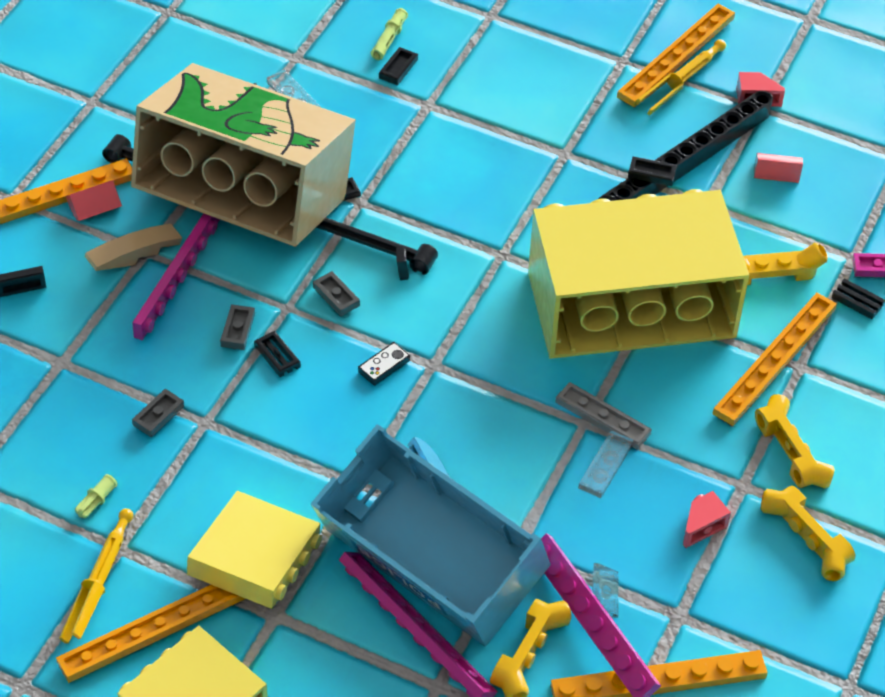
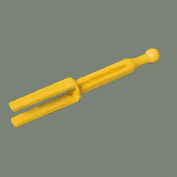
[636,39,726,116]
[59,508,134,644]

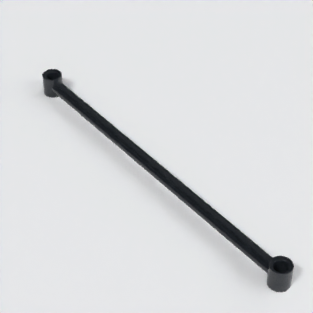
[102,134,438,275]

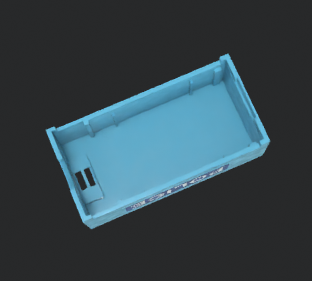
[311,424,551,647]

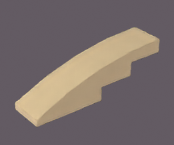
[85,223,182,271]

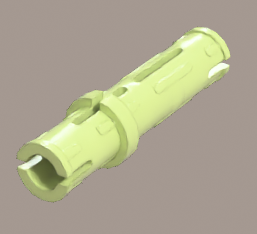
[371,8,408,60]

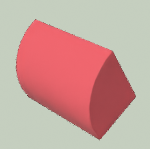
[754,153,803,183]
[66,180,122,221]

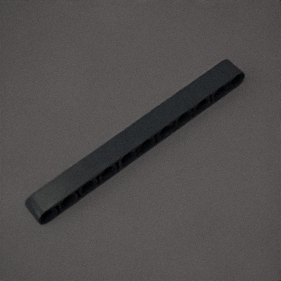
[598,91,773,201]

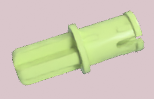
[75,474,118,518]

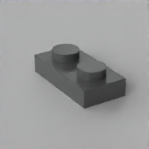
[313,271,360,317]
[220,304,255,350]
[132,389,184,438]

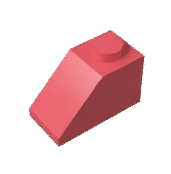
[736,72,785,107]
[683,491,731,548]

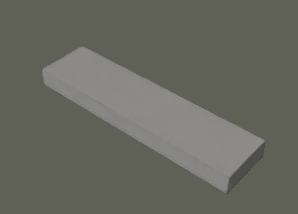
[555,382,652,450]

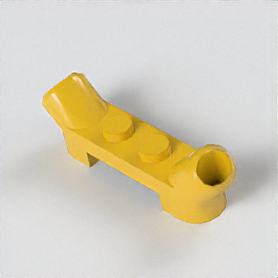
[743,242,828,285]
[755,394,835,489]
[761,485,856,581]
[490,598,571,697]

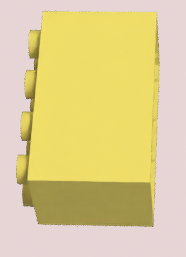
[528,189,749,359]

